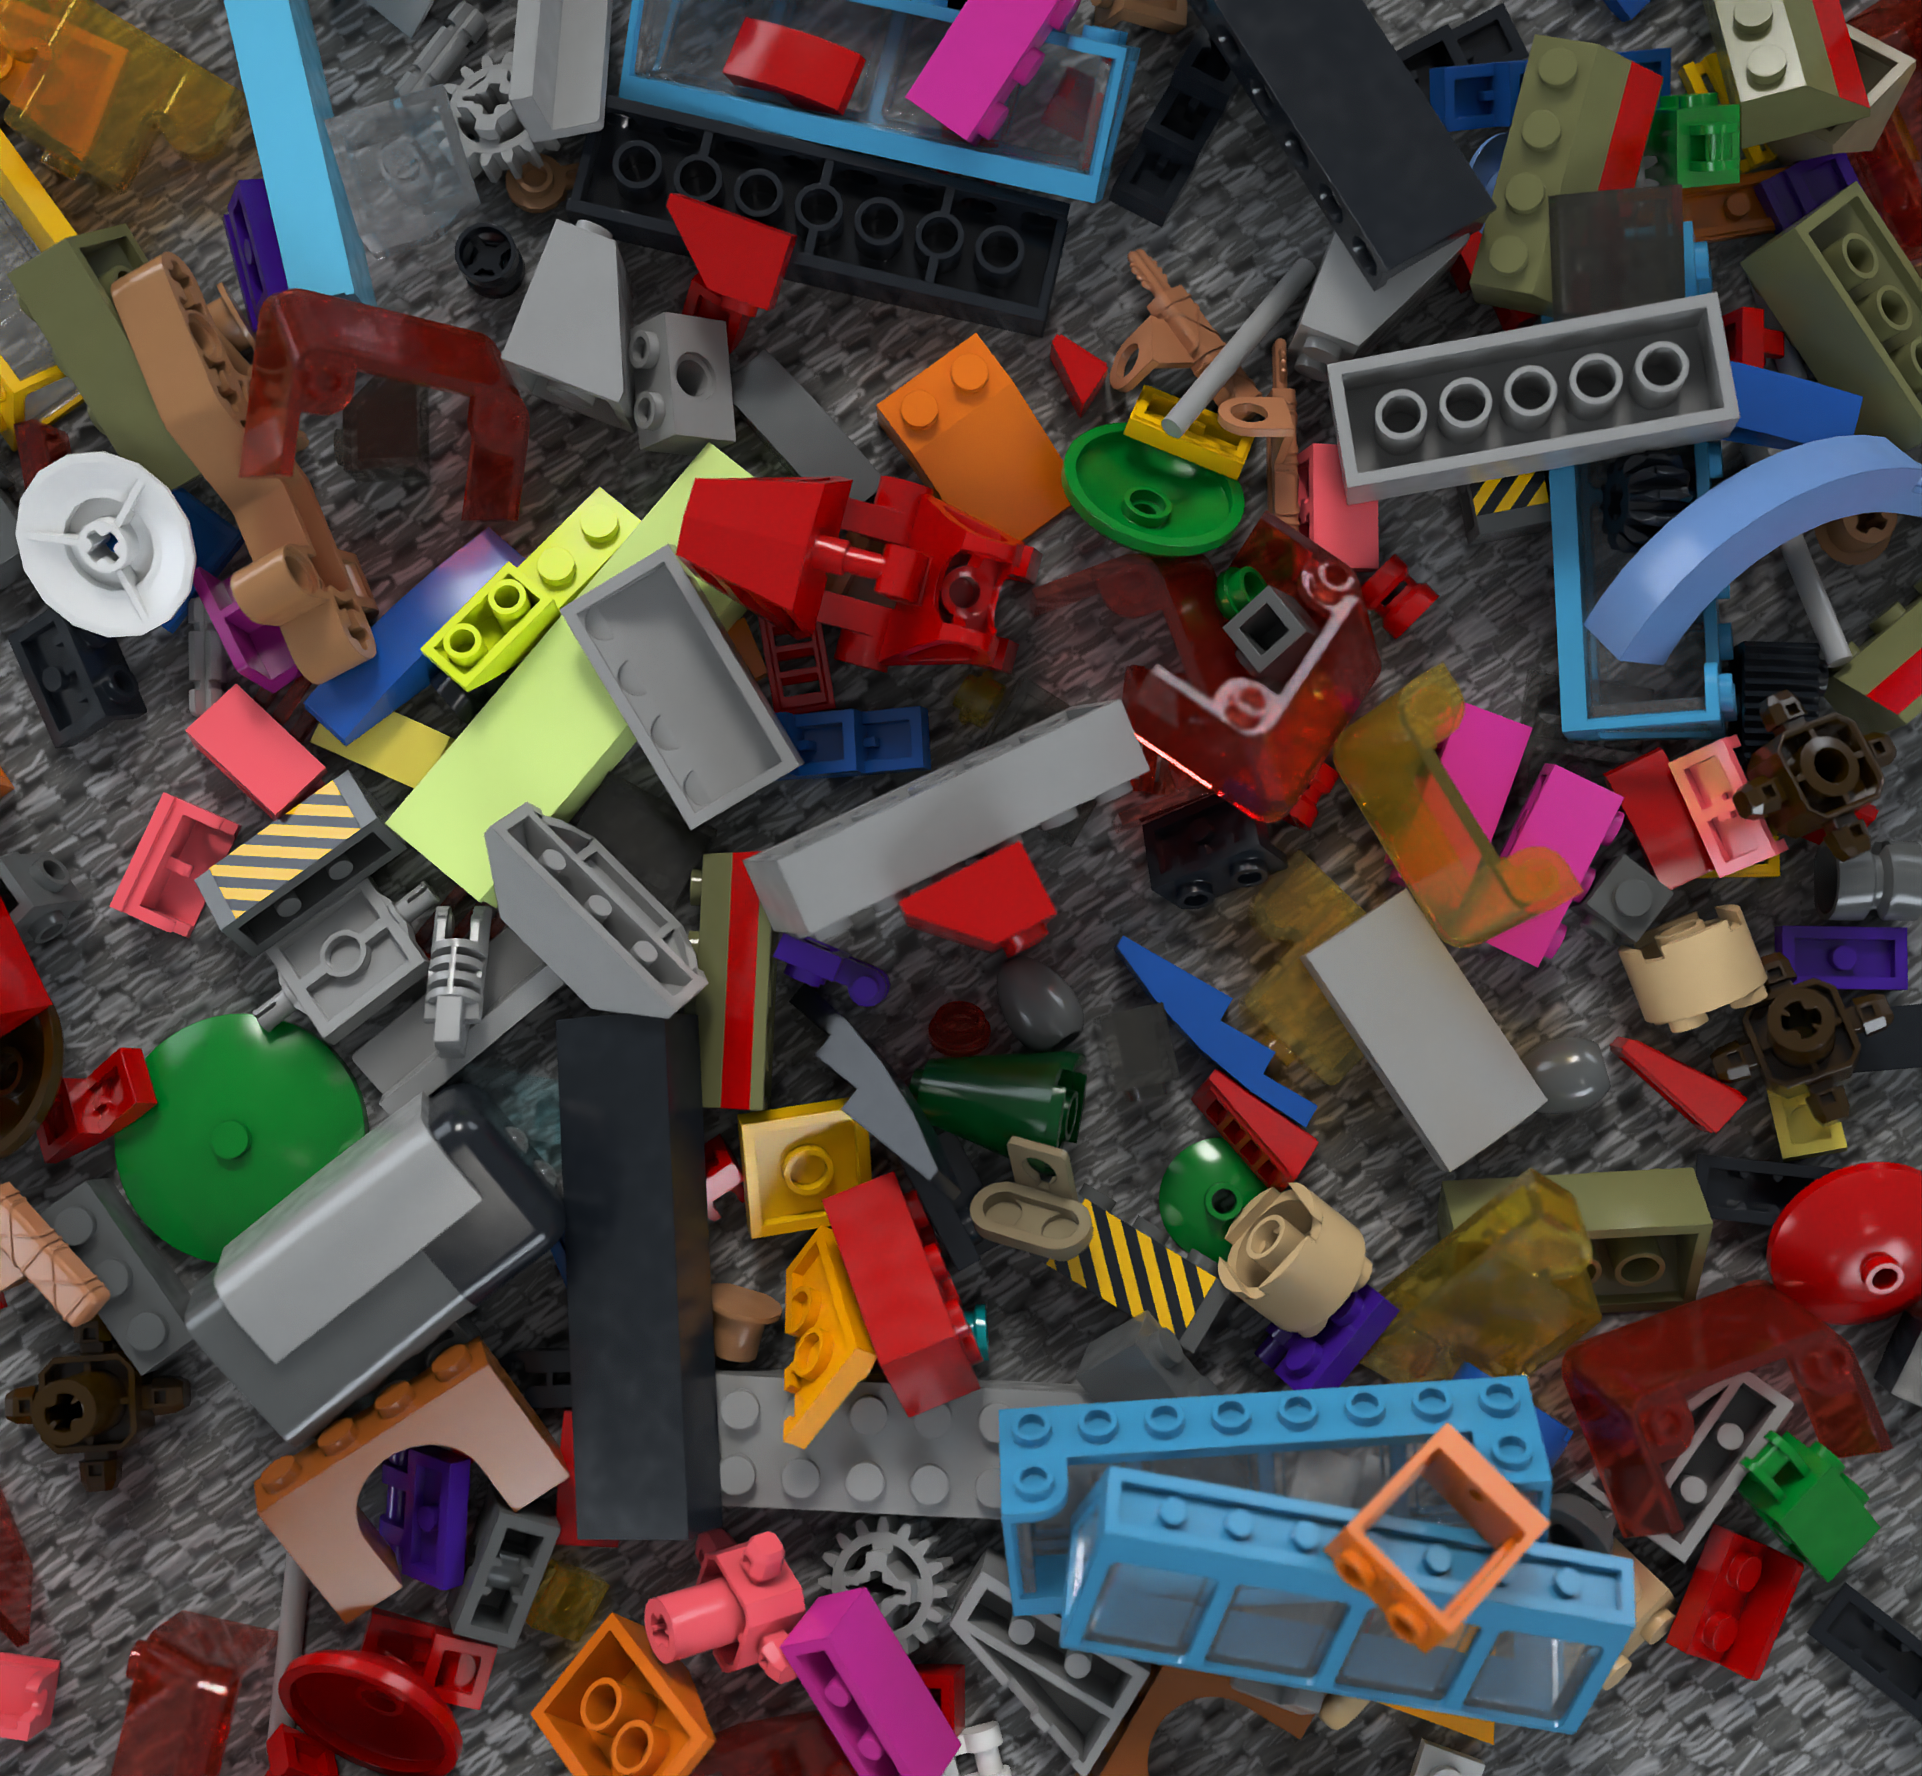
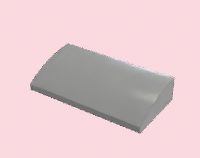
[559,544,805,830]
[1299,888,1548,1172]

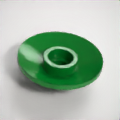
[1159,1138,1268,1262]

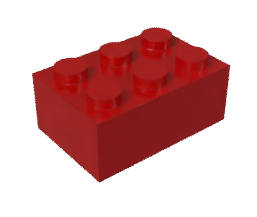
[822,1171,984,1418]

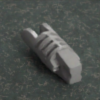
[424,906,492,1058]

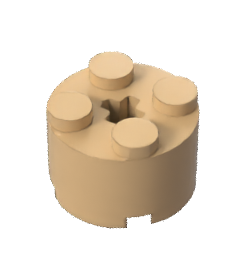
[1617,904,1768,1033]
[1218,1182,1372,1338]

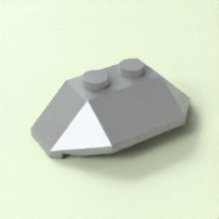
[484,802,708,1019]

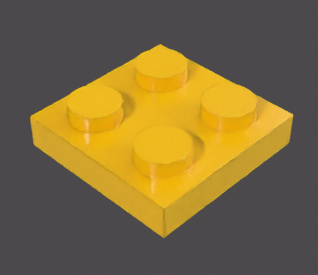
[737,1097,872,1239]

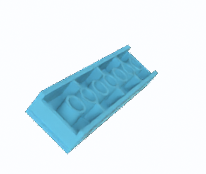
[224,0,382,340]

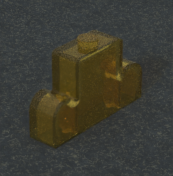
[0,0,248,195]
[1238,849,1367,1085]
[1359,1167,1602,1384]

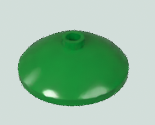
[1061,422,1245,558]

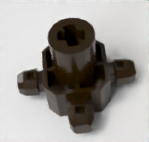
[1733,690,1897,863]
[1710,952,1894,1127]
[5,1313,191,1492]

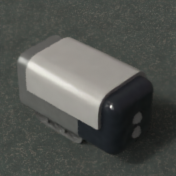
[184,1083,566,1447]

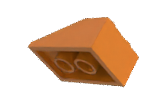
[876,333,1072,541]
[530,1612,716,1776]

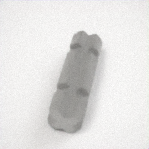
[394,1,488,113]
[188,597,226,718]

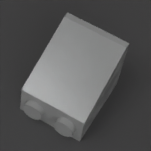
[500,219,637,434]
[1287,230,1470,382]

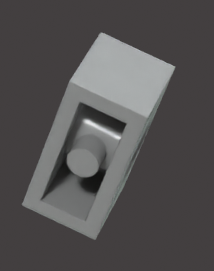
[629,312,736,456]

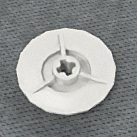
[15,451,197,637]

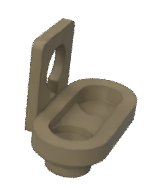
[970,1136,1093,1261]

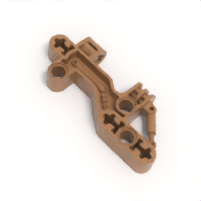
[111,252,379,685]

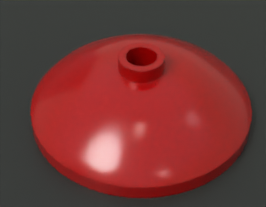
[1766,1162,1922,1325]
[278,1650,463,1776]

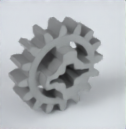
[434,52,561,183]
[818,1514,958,1655]

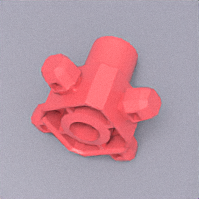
[644,1528,806,1684]

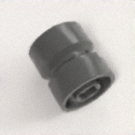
[1814,840,1922,921]

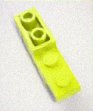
[420,486,641,692]

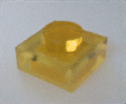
[525,1558,610,1642]

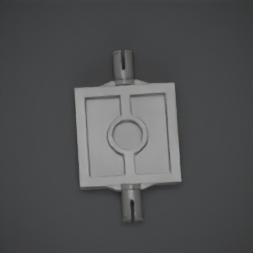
[252,876,440,1045]

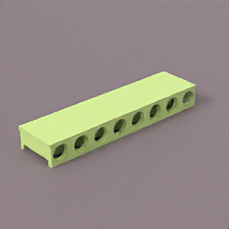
[385,442,753,908]

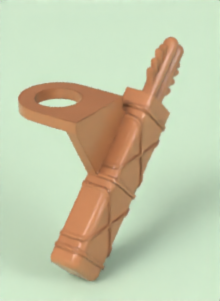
[1109,249,1263,422]
[1217,338,1300,545]
[0,1182,110,1327]

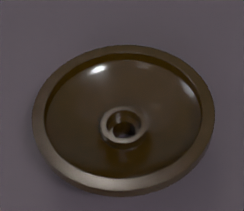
[0,999,65,1159]

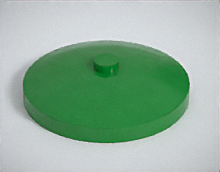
[115,1013,369,1263]

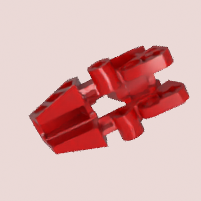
[676,476,1043,675]

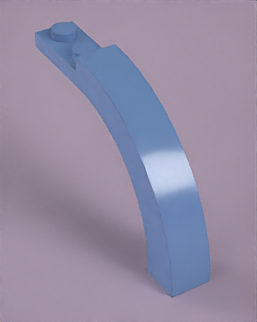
[1583,435,1922,665]

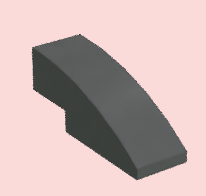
[731,349,881,503]

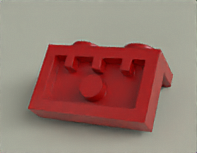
[1665,1523,1804,1681]

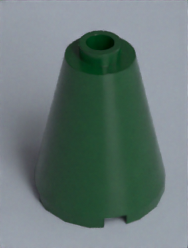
[909,1051,1087,1176]

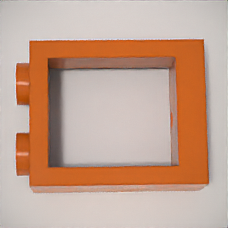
[1323,1422,1551,1654]

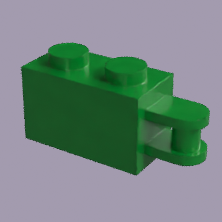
[1644,92,1740,189]
[1736,1430,1881,1583]

